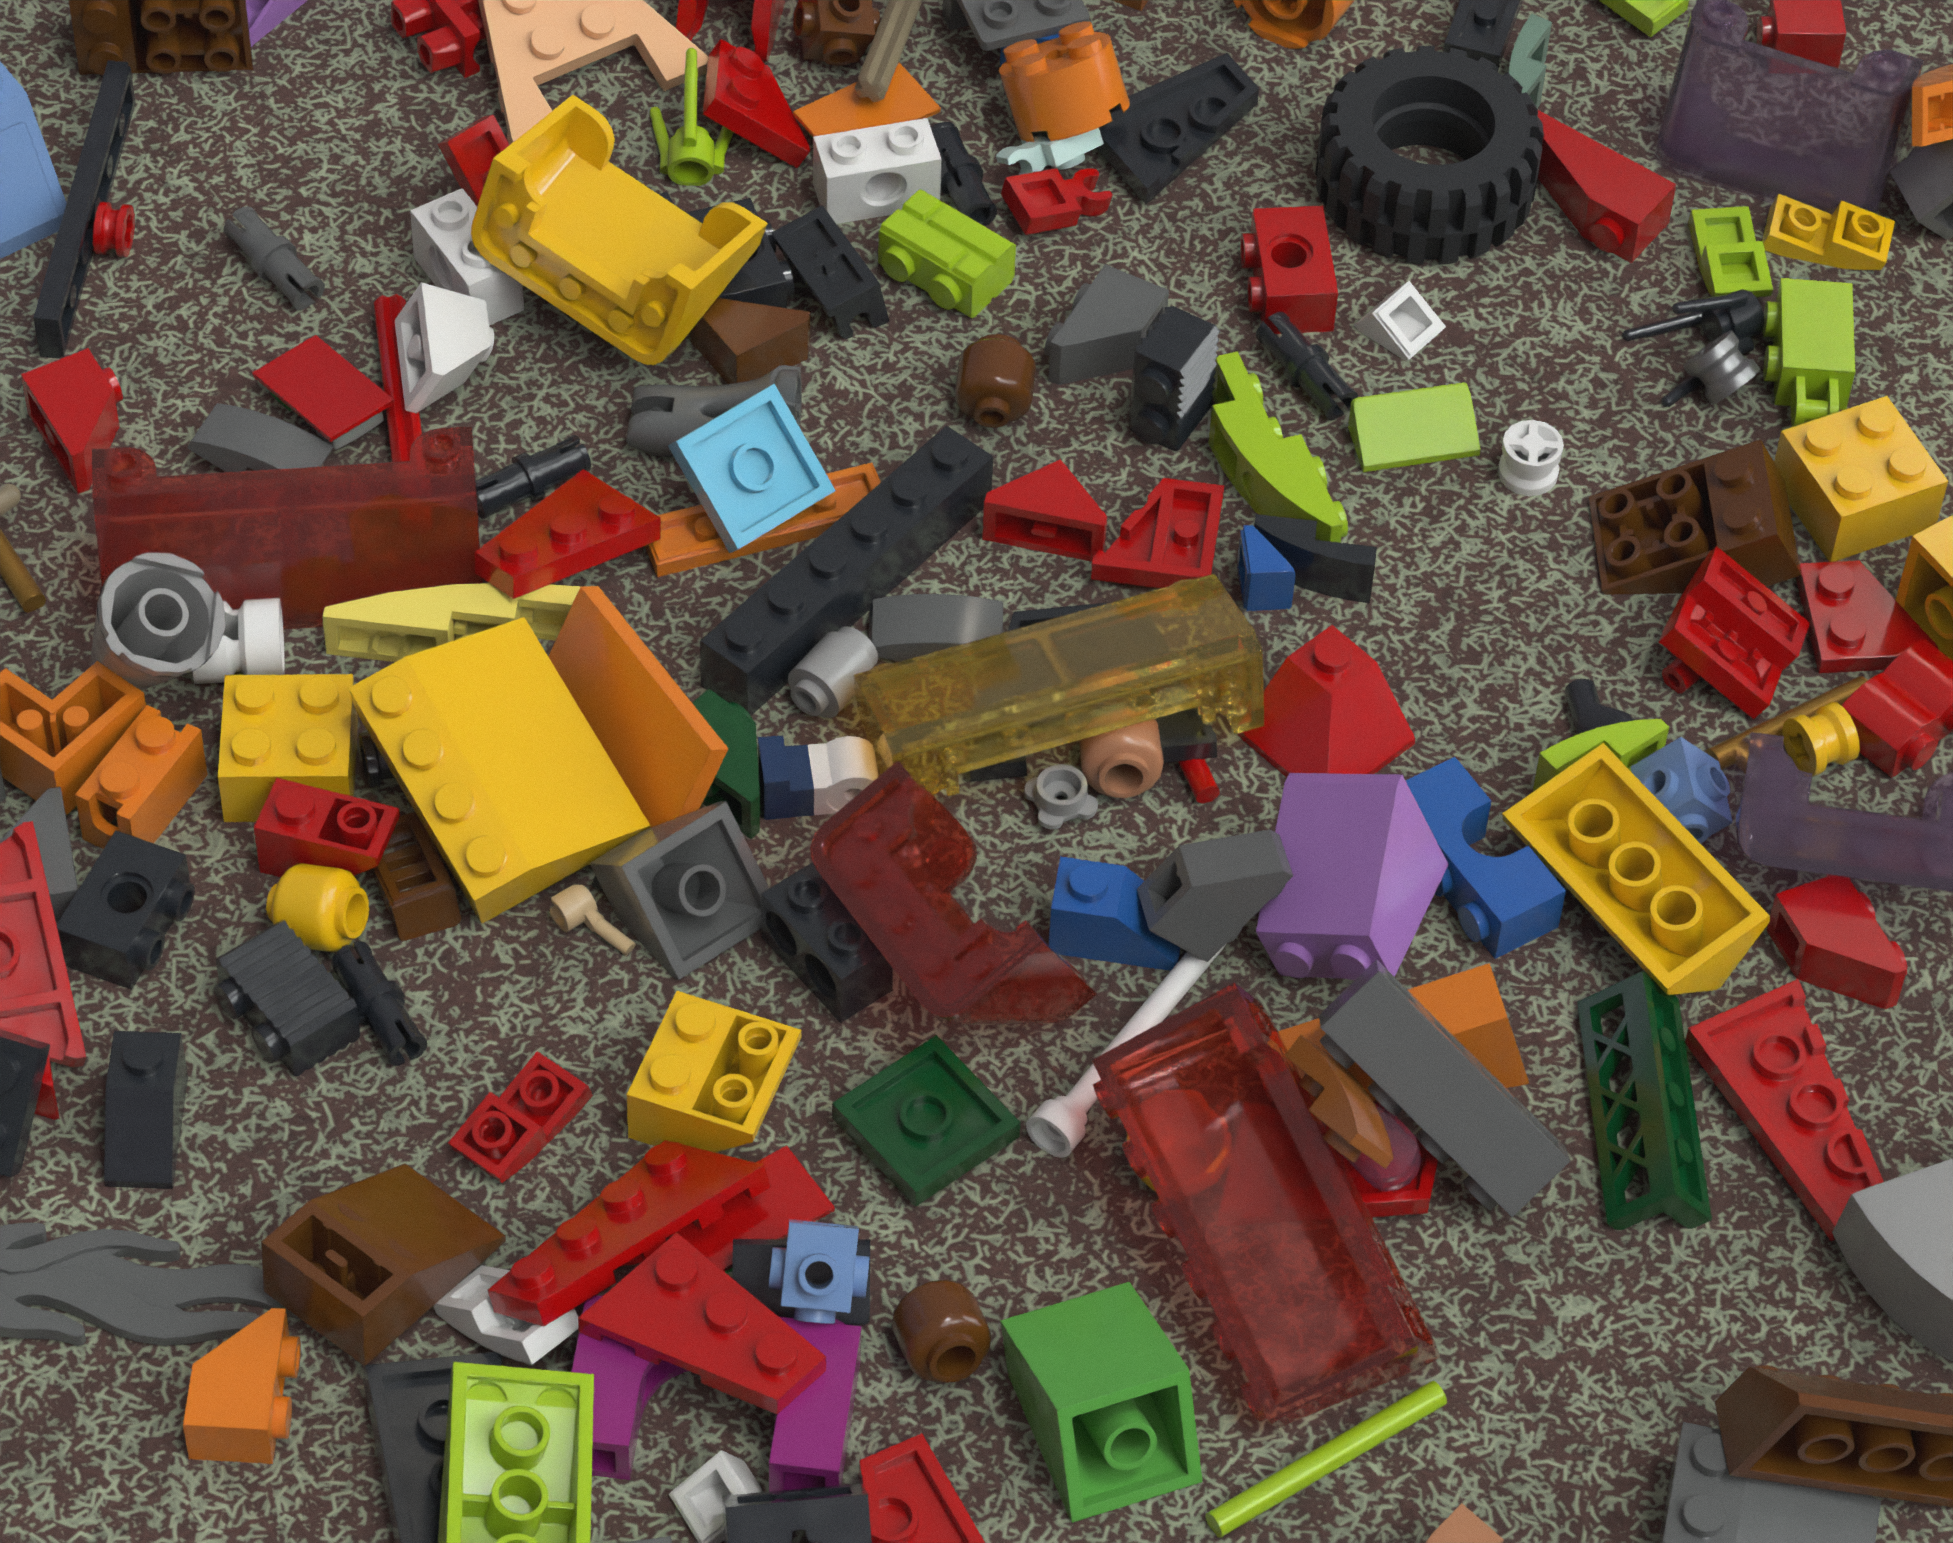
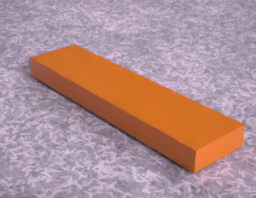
[645,463,881,577]

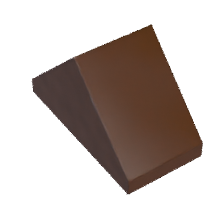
[690,298,810,384]

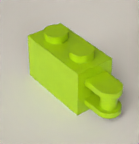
[1763,278,1855,427]

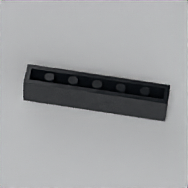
[700,425,993,716]

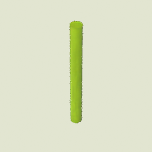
[1205,1381,1447,1538]

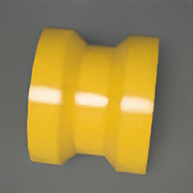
[1782,702,1860,778]

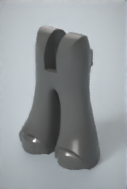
[626,365,802,457]

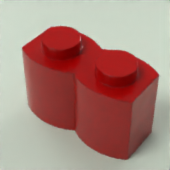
[1841,639,1953,778]

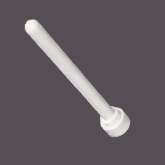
[1026,944,1226,1158]

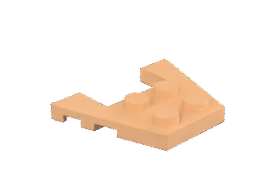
[478,0,708,145]

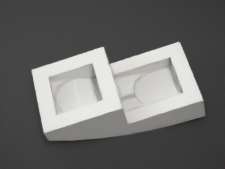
[433,1265,578,1365]

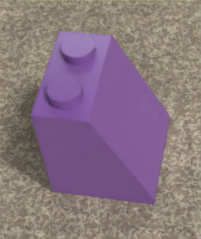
[1256,773,1449,980]

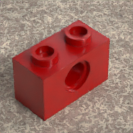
[1240,205,1338,334]

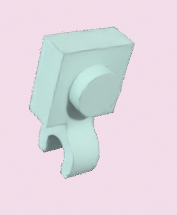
[996,128,1104,175]

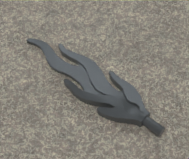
[0,1223,301,1346]

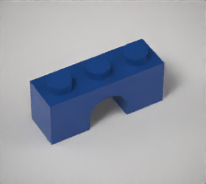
[1405,757,1566,959]

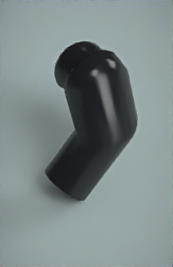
[1565,679,1637,734]

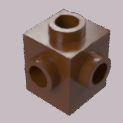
[793,0,880,66]

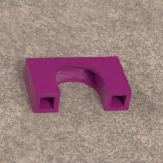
[571,1295,861,1492]

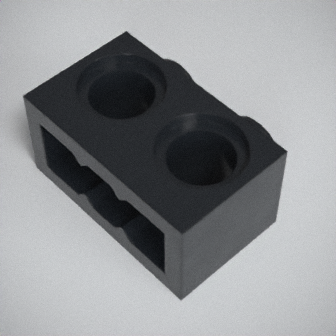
[761,862,894,1023]

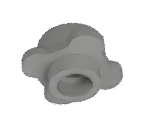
[1024,764,1098,829]

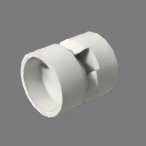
[193,598,285,684]

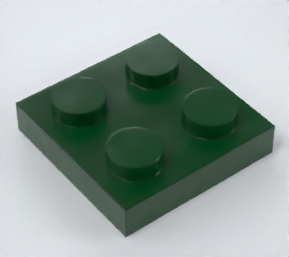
[832,1035,1021,1207]

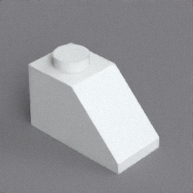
[394,282,494,413]

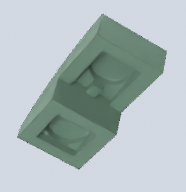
[1508,14,1552,108]

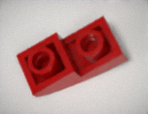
[448,1051,593,1183]

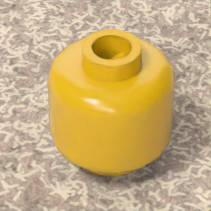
[266,864,369,953]

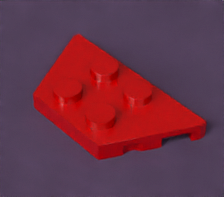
[0,821,86,1067]

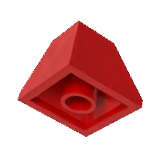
[1237,625,1416,778]

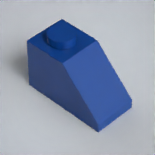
[1048,856,1180,971]

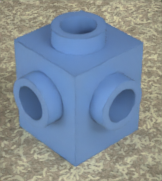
[1631,737,1733,844]
[768,1219,869,1324]

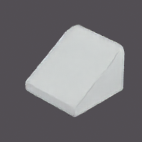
[1354,281,1446,361]
[669,1450,763,1543]

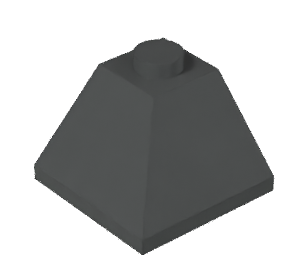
[590,801,769,980]

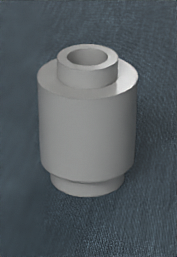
[788,626,878,718]

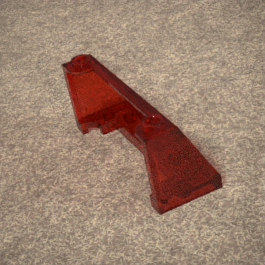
[92,426,482,630]

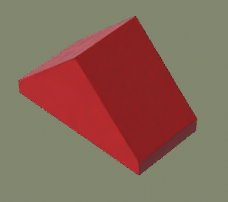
[982,459,1107,562]

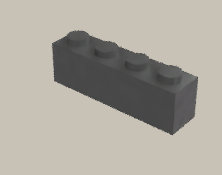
[1319,959,1570,1217]

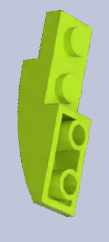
[1208,351,1348,543]

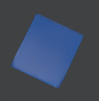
[1237,525,1295,611]

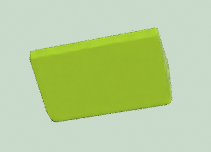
[1348,383,1481,472]

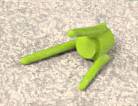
[650,48,734,186]

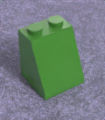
[1000,1282,1203,1523]

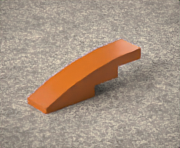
[1912,64,1953,147]

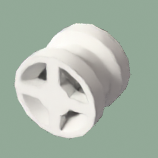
[1498,420,1564,496]

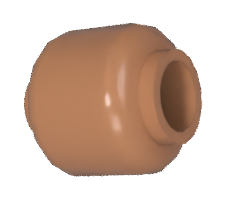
[1079,704,1164,798]

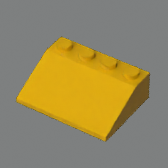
[348,617,651,924]

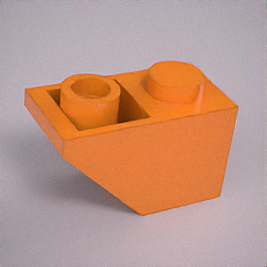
[183,1308,301,1464]

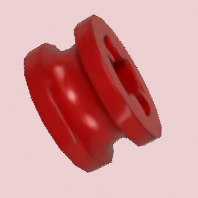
[93,202,135,257]

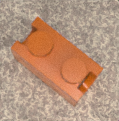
[75,705,208,849]

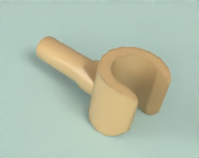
[550,885,636,956]

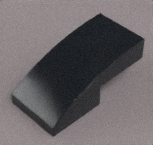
[1254,514,1377,603]

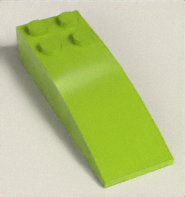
[438,1362,594,1543]

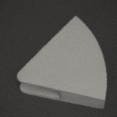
[1832,1158,1953,1361]

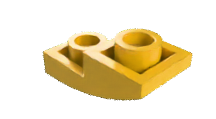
[1762,193,1895,270]

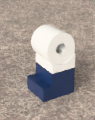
[758,736,881,820]

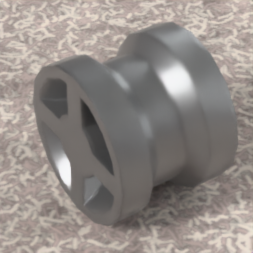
[1683,331,1760,405]

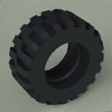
[1315,46,1544,265]

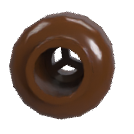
[955,334,1036,428]
[892,1280,991,1383]

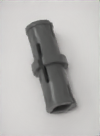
[224,206,325,310]

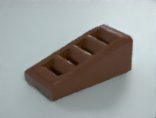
[370,812,461,942]

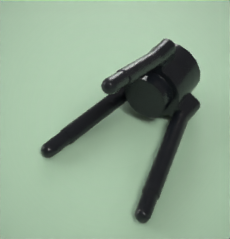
[1622,289,1764,407]

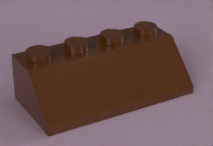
[1715,1365,1953,1507]

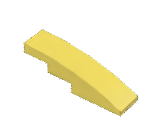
[322,583,581,662]

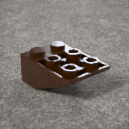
[69,0,253,75]
[1589,439,1801,595]
[261,1163,506,1367]

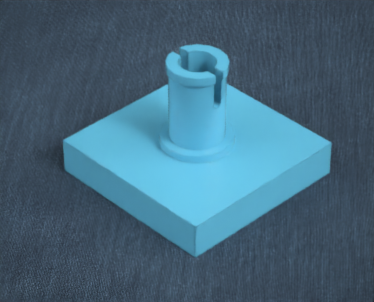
[668,384,836,553]

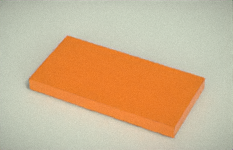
[548,586,729,828]

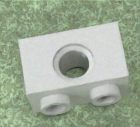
[813,118,942,224]
[410,188,524,325]

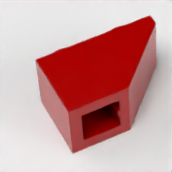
[254,778,400,877]
[1766,871,1907,1009]

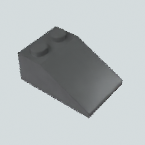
[1659,1422,1881,1543]

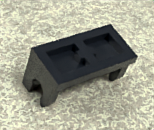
[771,205,890,339]

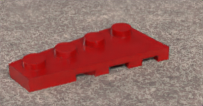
[487,1140,771,1326]

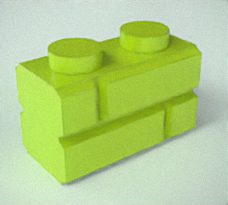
[878,189,1016,318]

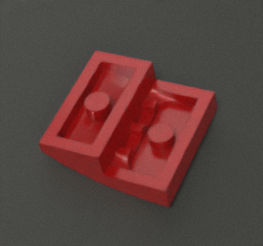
[1659,546,1810,719]

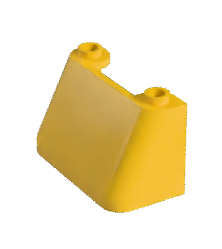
[471,95,768,365]

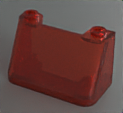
[810,760,1097,1025]

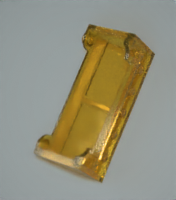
[853,574,1264,828]

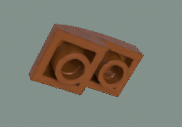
[1285,1035,1393,1169]

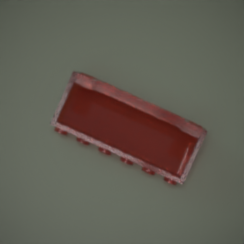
[1092,982,1440,1428]

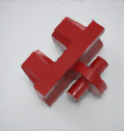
[391,0,486,78]

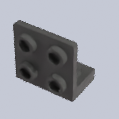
[942,0,1090,51]

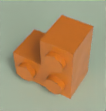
[0,661,146,815]

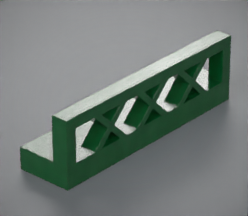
[1577,971,1712,1230]

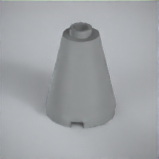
[90,553,226,691]

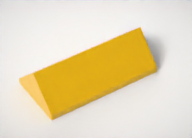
[1502,743,1770,995]

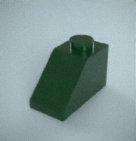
[692,689,760,839]

